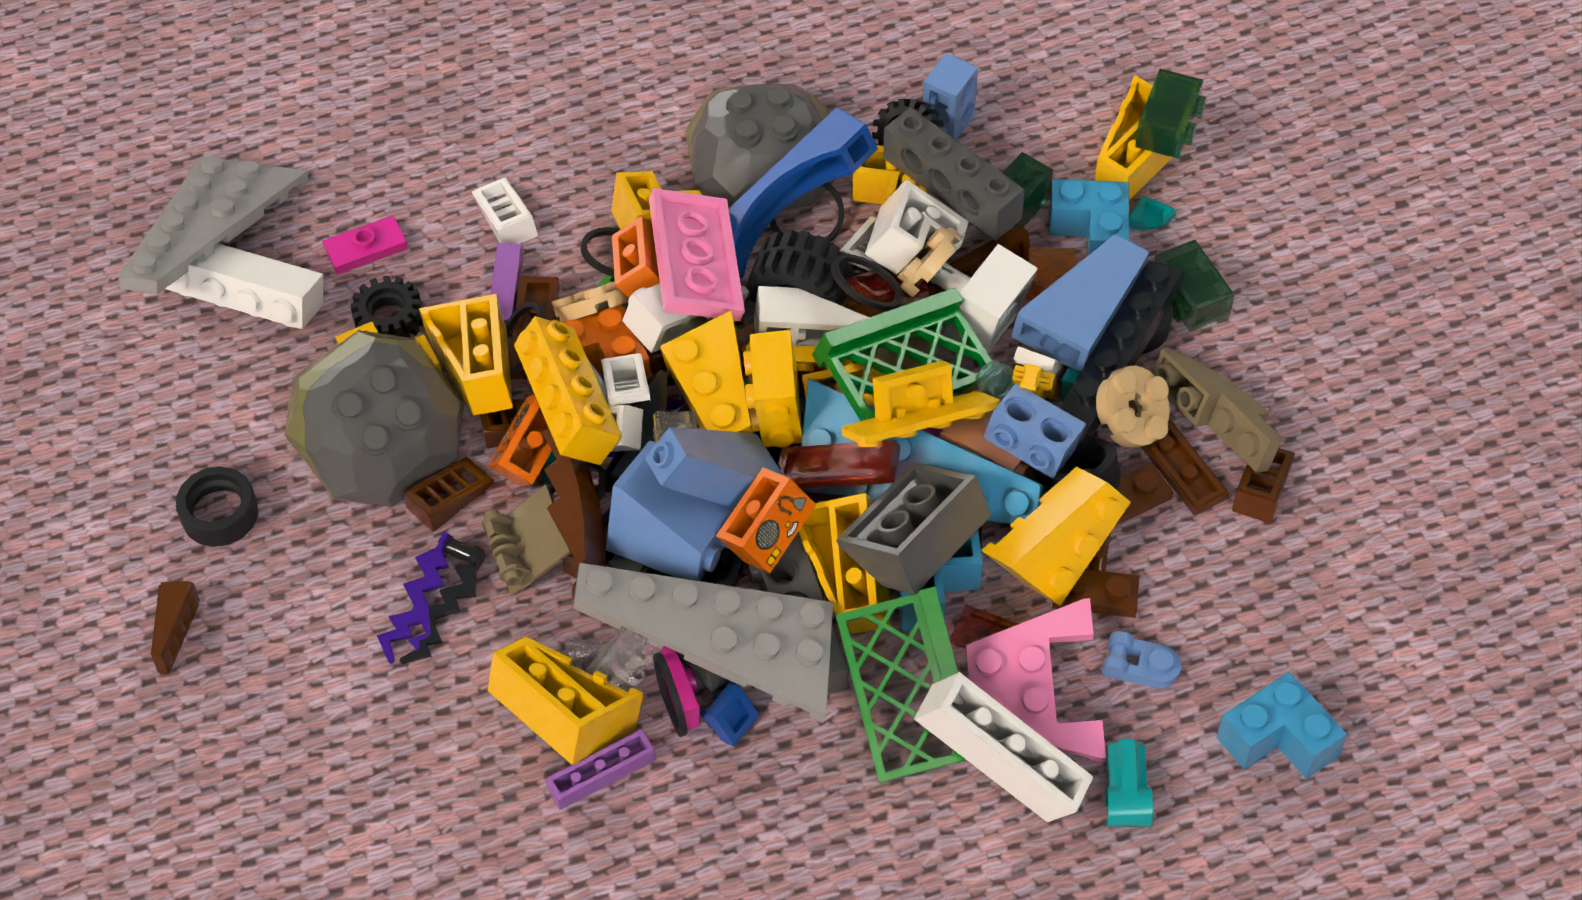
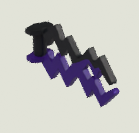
[377,532,485,664]

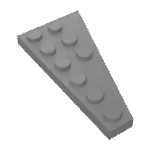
[118,156,309,294]
[573,563,833,723]

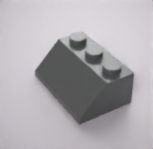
[836,462,991,595]

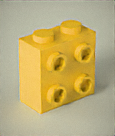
[743,330,803,447]

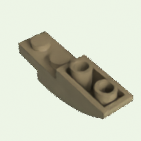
[1152,347,1283,473]

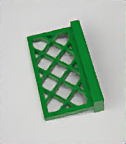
[812,287,999,421]
[836,586,967,783]

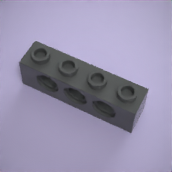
[883,107,1025,241]
[746,532,848,693]

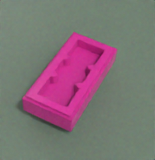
[322,215,408,275]
[655,646,699,730]

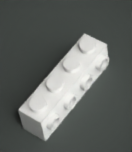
[165,243,323,329]
[914,672,1093,822]

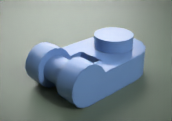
[1101,631,1181,688]

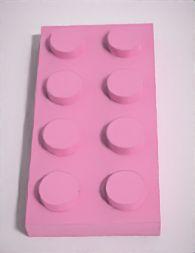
[649,188,745,321]

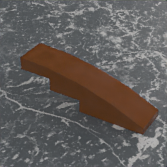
[542,427,606,567]

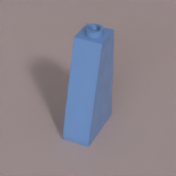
[1011,235,1150,372]
[645,427,783,508]

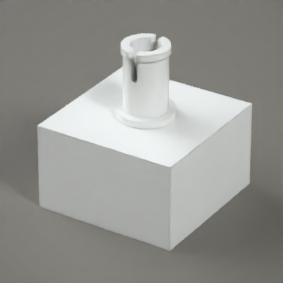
[930,244,1038,354]

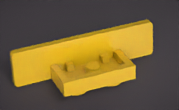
[841,361,1000,447]

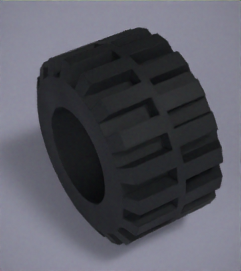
[747,230,854,306]

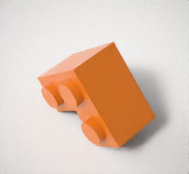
[563,304,651,379]

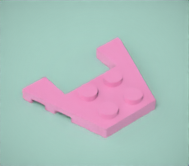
[966,598,1106,762]

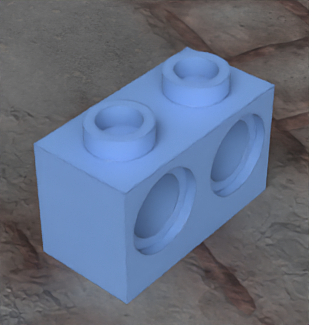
[922,53,978,140]
[983,383,1086,479]

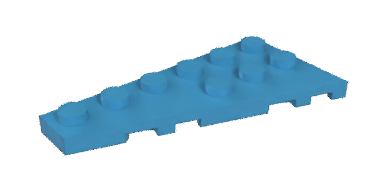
[797,378,1043,524]

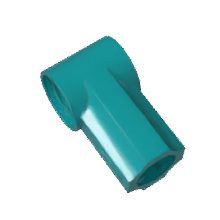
[1105,739,1153,827]

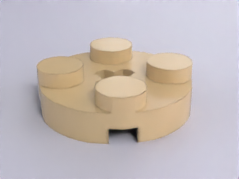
[897,227,963,297]
[551,281,629,322]
[1096,366,1170,448]

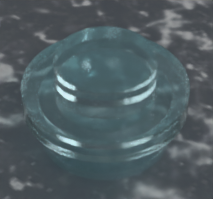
[975,360,1014,398]

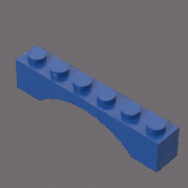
[729,107,878,280]

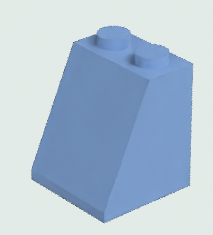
[606,441,734,581]

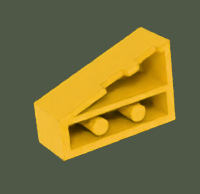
[1095,75,1195,201]
[419,294,513,416]
[660,310,754,434]
[981,467,1131,606]
[799,493,893,633]
[488,637,643,765]

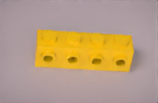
[514,316,622,465]

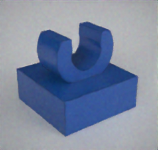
[700,683,759,746]

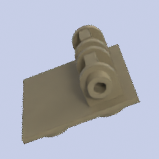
[482,485,571,596]

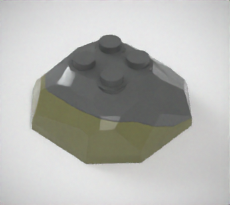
[685,84,836,209]
[285,330,465,507]

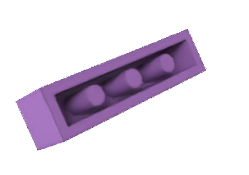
[490,243,523,333]
[545,729,656,810]

